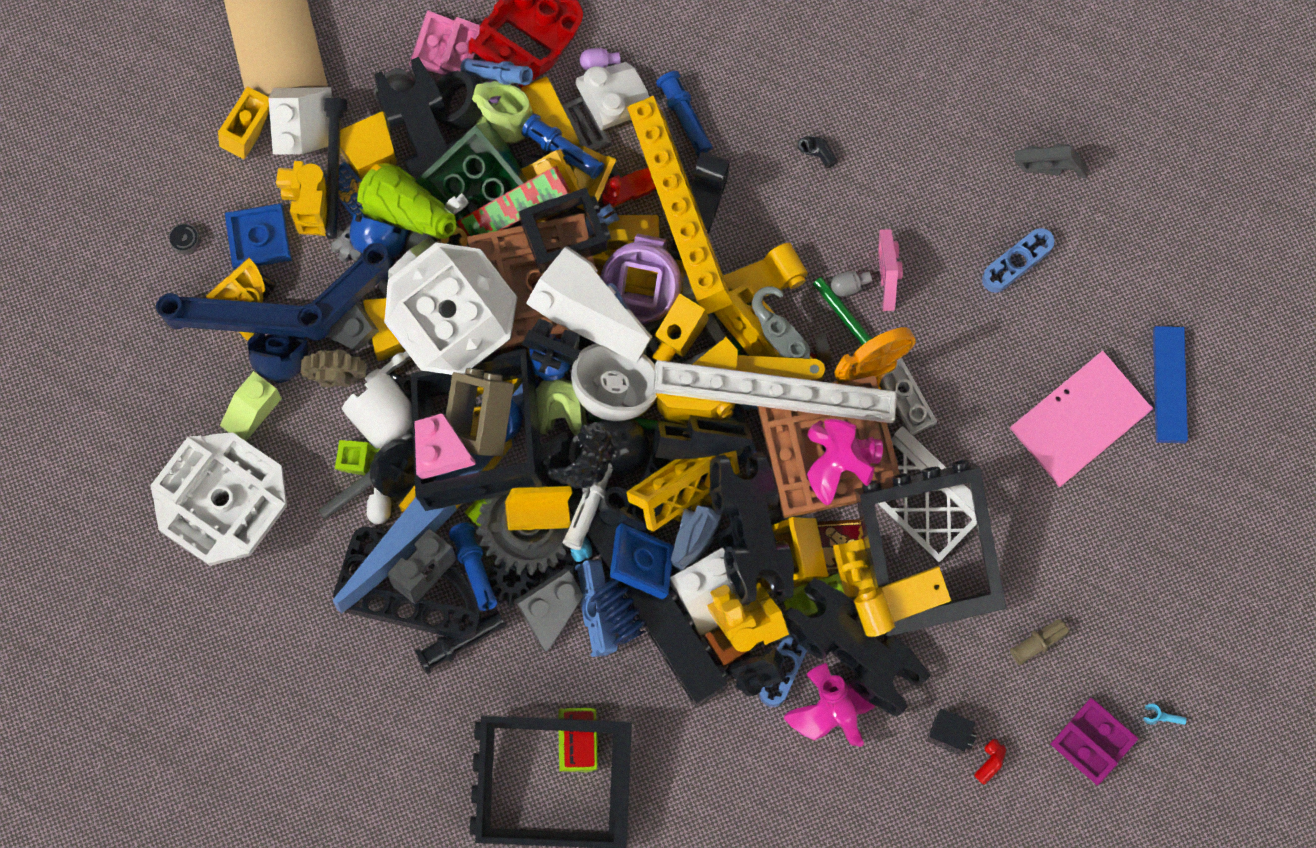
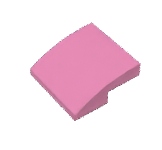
[409,10,480,75]

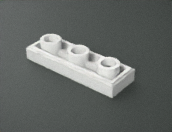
[880,357,937,436]

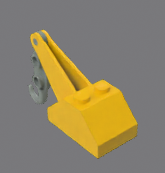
[656,286,825,425]

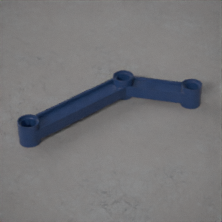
[156,243,395,341]

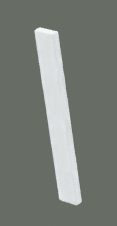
[653,360,897,423]

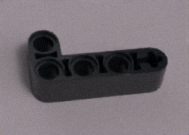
[669,152,730,261]
[597,443,674,533]

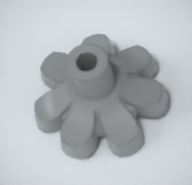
[331,225,362,262]

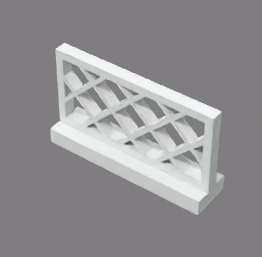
[877,426,990,563]

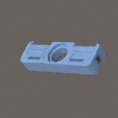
[575,560,618,657]

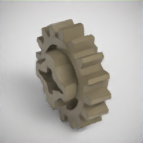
[301,349,367,388]

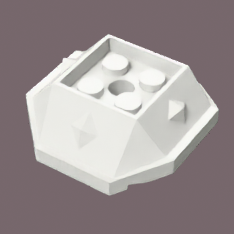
[384,242,518,375]
[151,432,287,566]

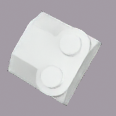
[575,62,649,131]

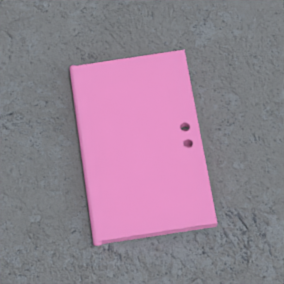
[1010,351,1153,487]

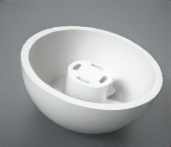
[571,343,657,421]

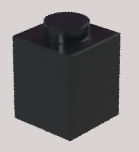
[926,709,977,756]

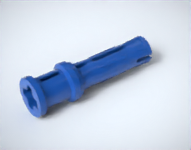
[656,70,713,156]
[521,114,604,179]
[448,522,497,611]

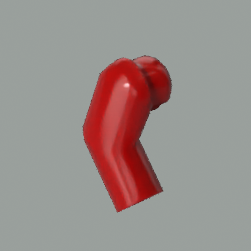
[974,739,1006,785]

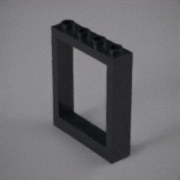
[411,349,543,511]
[854,460,1006,636]
[470,715,632,848]

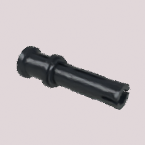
[414,609,506,675]

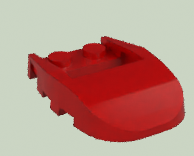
[468,0,583,88]

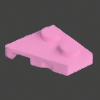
[878,229,903,311]
[415,414,476,479]

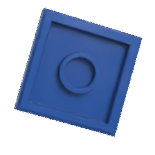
[225,203,292,270]
[610,523,674,600]

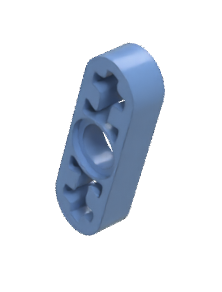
[982,228,1054,293]
[759,629,807,707]

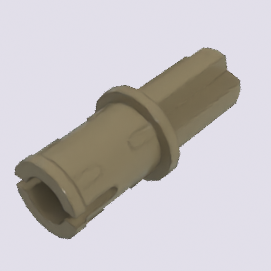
[1010,619,1069,666]

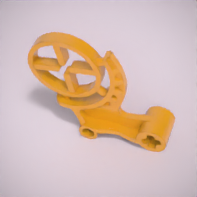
[832,327,916,389]

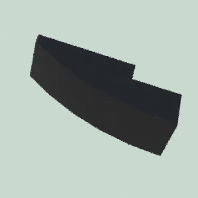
[652,415,753,459]

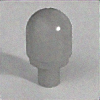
[831,270,872,297]

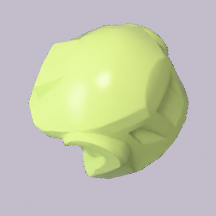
[472,81,533,143]
[536,378,587,436]

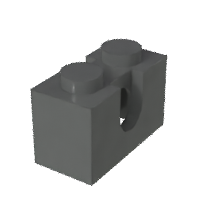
[388,529,456,604]

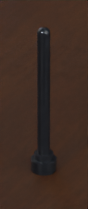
[323,98,347,240]

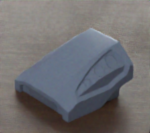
[671,505,722,575]

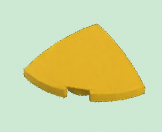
[206,257,265,341]

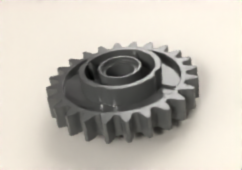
[476,483,572,575]

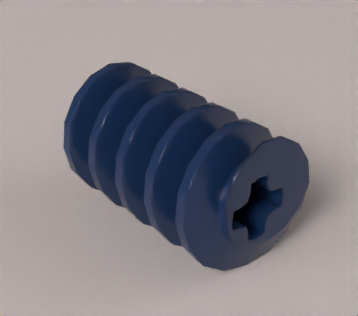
[590,579,649,646]

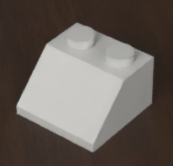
[269,87,332,155]
[669,548,734,637]

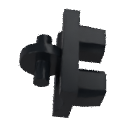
[522,319,580,373]
[726,647,786,697]

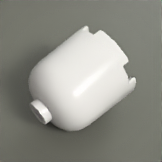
[342,373,413,449]

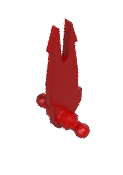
[601,168,656,214]

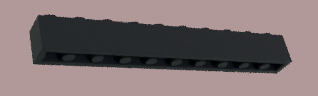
[540,431,729,708]

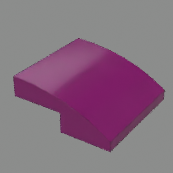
[1050,697,1139,786]

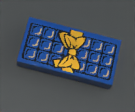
[324,161,367,222]

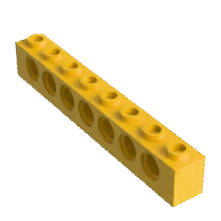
[627,95,733,315]

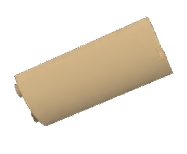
[224,0,328,97]

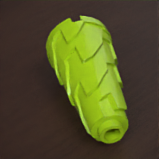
[357,163,456,239]

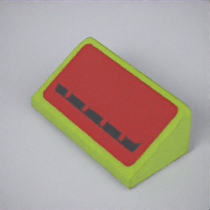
[558,708,598,773]

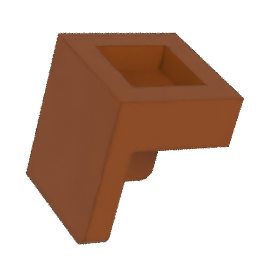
[704,629,750,669]

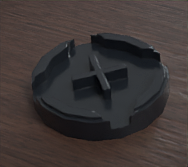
[370,439,415,499]

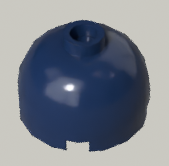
[247,333,308,383]

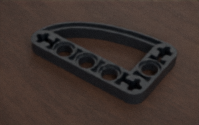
[333,527,481,640]

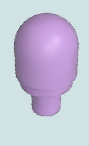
[580,48,620,71]

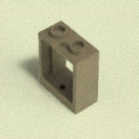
[446,368,514,456]

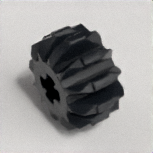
[488,561,539,608]

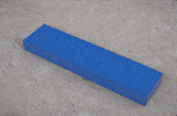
[1153,326,1188,444]

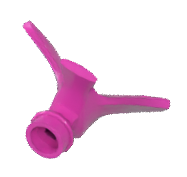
[807,419,883,506]
[784,663,875,747]

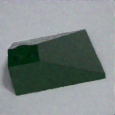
[415,121,527,246]

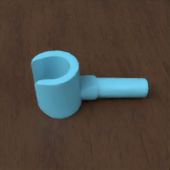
[1143,704,1187,725]

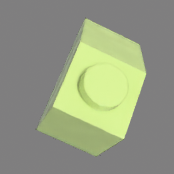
[220,371,282,441]

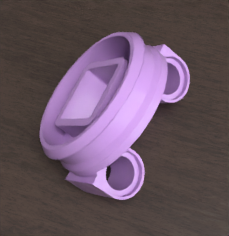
[600,234,682,324]

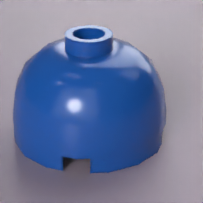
[349,214,410,264]

